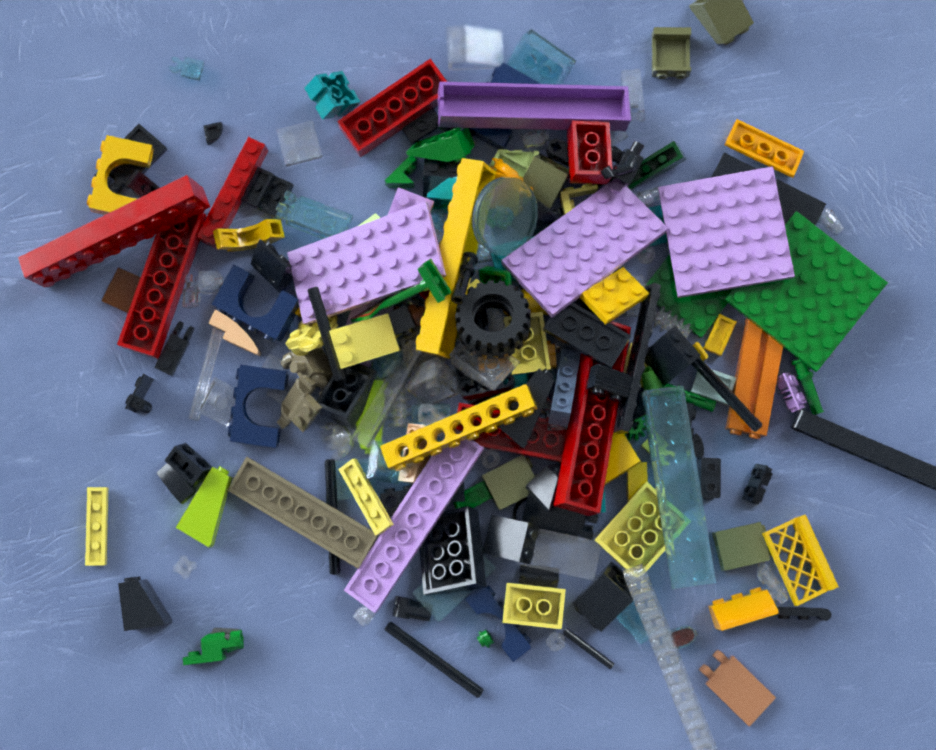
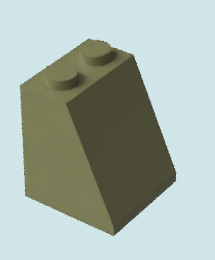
[689,0,754,45]
[521,153,570,209]

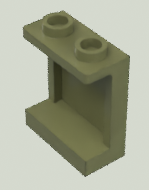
[652,27,691,79]
[481,455,537,511]
[712,522,771,571]

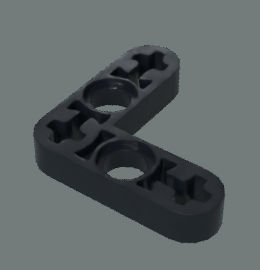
[453,347,515,400]

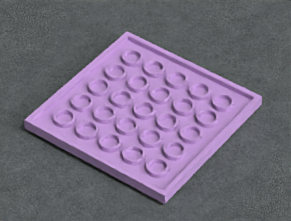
[658,166,795,298]

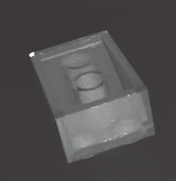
[447,26,504,71]
[449,342,520,391]

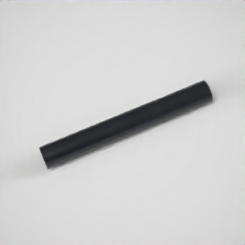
[563,628,615,670]

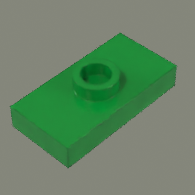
[453,481,493,509]

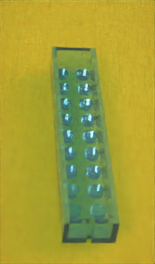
[641,386,716,589]

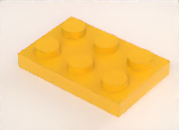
[580,267,649,324]

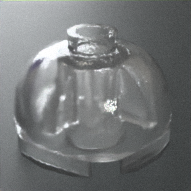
[320,421,355,461]

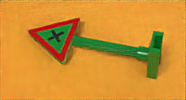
[350,259,452,323]

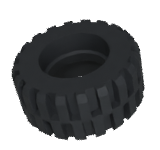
[455,280,531,359]

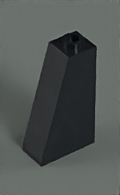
[497,368,555,449]

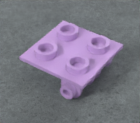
[777,372,806,413]

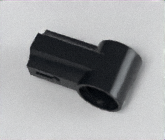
[392,596,433,622]

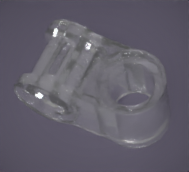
[418,404,448,439]

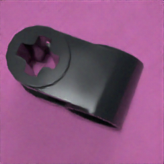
[546,138,569,167]

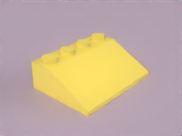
[595,482,691,580]

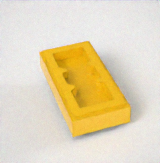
[703,314,737,357]

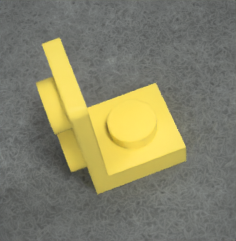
[559,184,598,215]

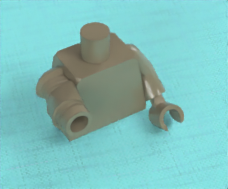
[281,347,333,395]

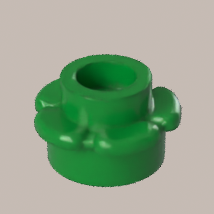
[477,629,494,648]

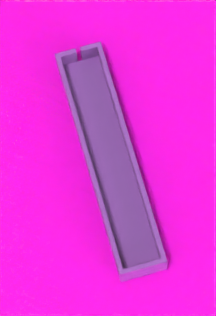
[437,82,631,131]

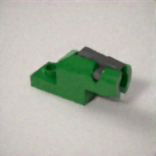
[182,628,244,665]

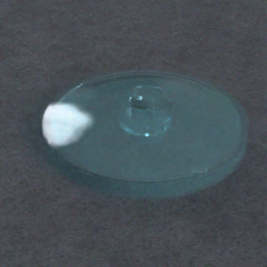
[472,177,538,256]

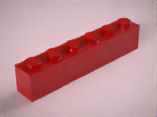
[197,136,268,249]

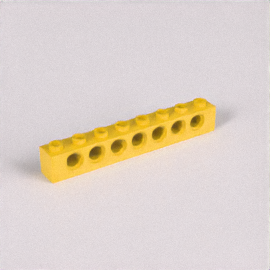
[380,384,538,471]

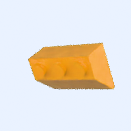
[708,587,779,631]

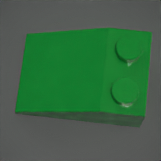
[406,128,475,162]

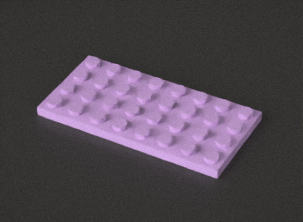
[501,178,668,318]
[287,201,446,325]

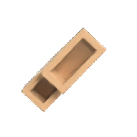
[209,310,261,357]

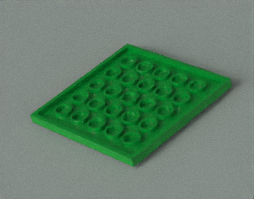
[724,211,888,372]

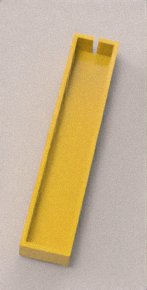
[416,158,496,359]

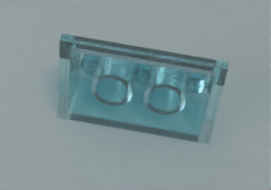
[507,29,577,85]

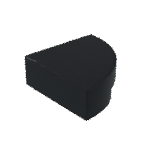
[203,122,223,145]
[685,433,704,459]

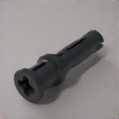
[451,252,478,304]

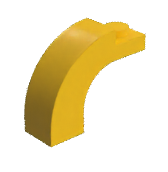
[213,219,285,252]

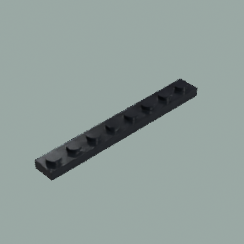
[614,283,661,434]

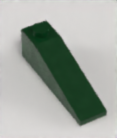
[609,141,687,190]

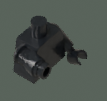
[600,141,644,185]

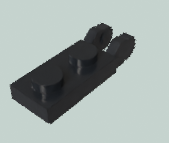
[154,321,195,376]

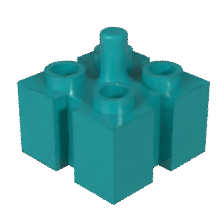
[304,71,360,120]

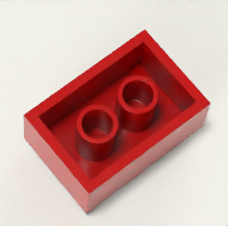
[567,120,612,184]

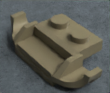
[276,375,322,432]

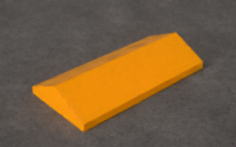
[724,119,804,178]

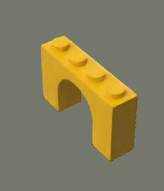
[87,135,154,215]

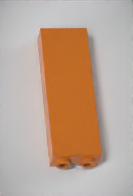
[725,318,783,440]

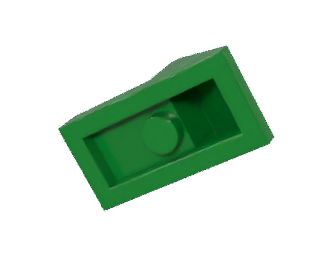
[384,156,417,188]

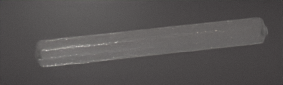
[188,328,223,421]

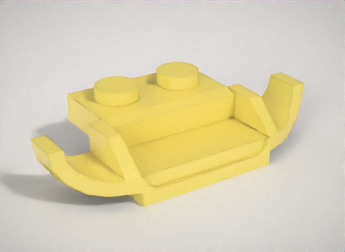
[285,315,338,356]

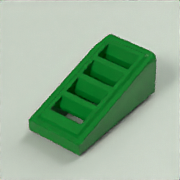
[478,266,512,286]

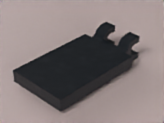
[94,124,167,195]
[521,492,598,540]

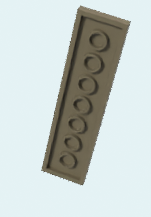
[227,457,379,569]

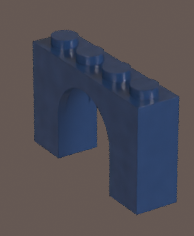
[469,62,540,149]
[212,264,299,343]
[228,365,289,448]

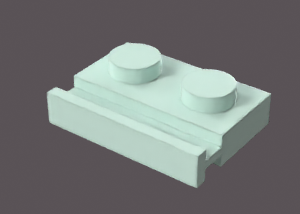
[691,369,736,405]

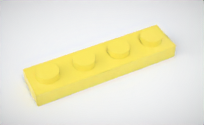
[339,459,394,536]
[85,487,109,566]

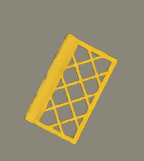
[762,514,839,606]

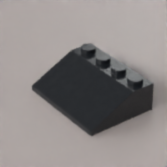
[419,506,487,595]

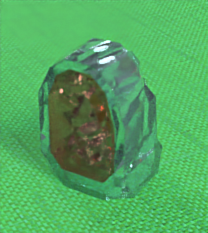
[663,625,698,651]

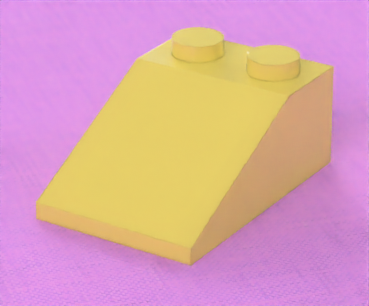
[503,312,551,375]
[329,313,400,369]
[502,583,566,629]

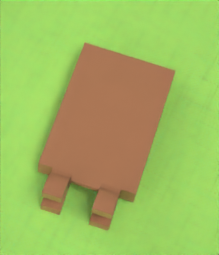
[699,650,776,727]

